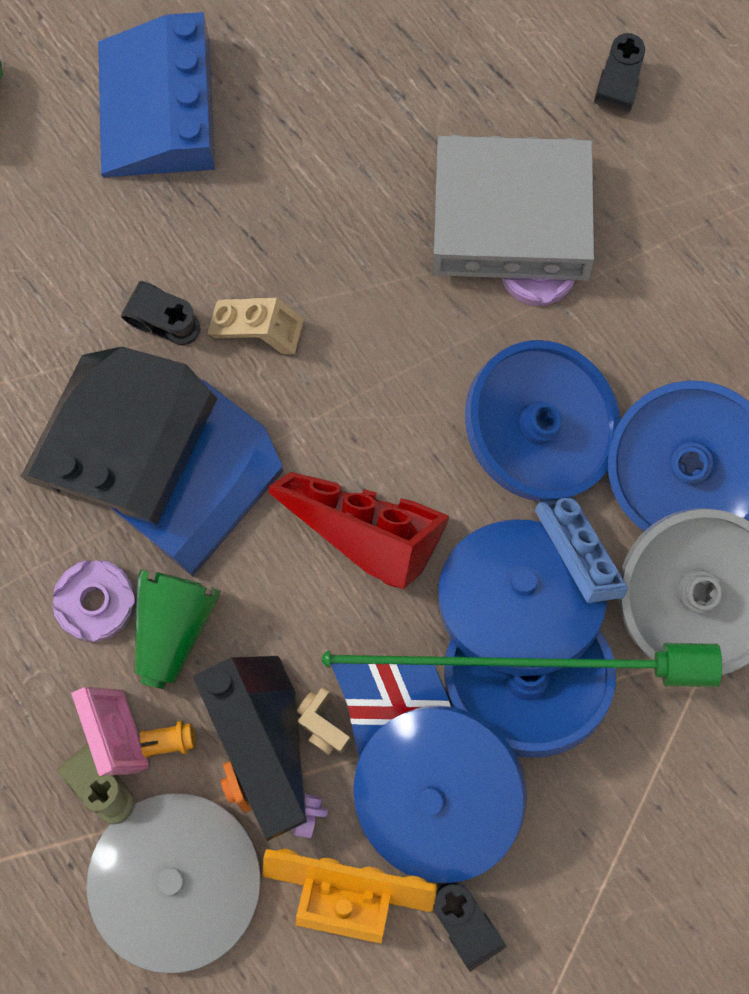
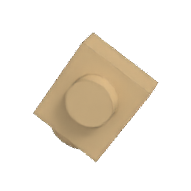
[297,687,351,755]

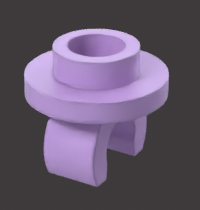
[291,793,329,839]

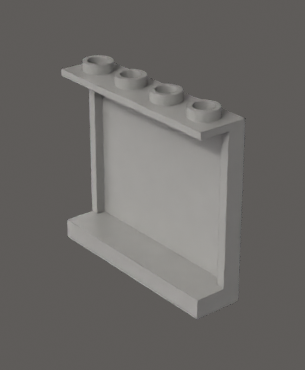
[433,135,594,281]

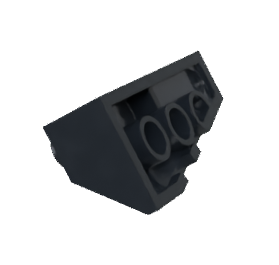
[193,656,307,841]

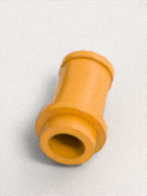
[140,720,196,758]

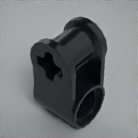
[593,33,645,113]
[121,281,201,345]
[433,883,507,972]

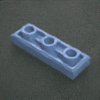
[535,497,629,603]

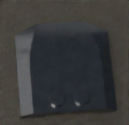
[20,347,218,526]

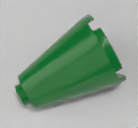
[134,569,221,689]

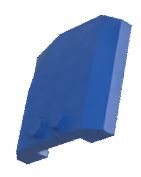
[106,379,284,577]

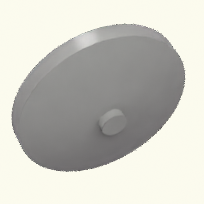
[618,508,749,675]
[87,793,262,973]

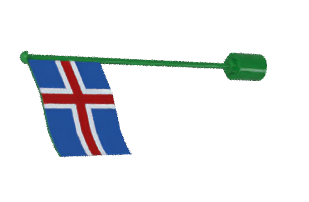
[322,643,722,758]

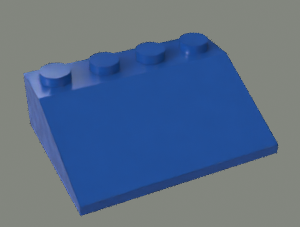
[98,12,215,177]

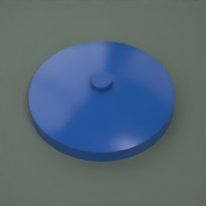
[465,340,620,501]
[608,380,749,531]
[438,519,607,676]
[444,631,616,758]
[354,706,527,883]

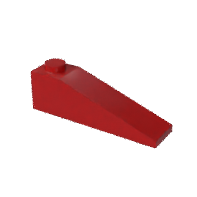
[268,472,449,590]

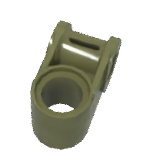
[57,743,134,824]

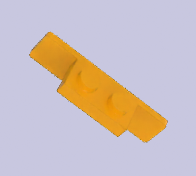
[263,849,438,944]

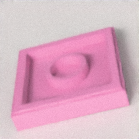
[71,687,150,776]

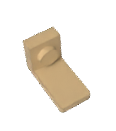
[208,298,304,354]

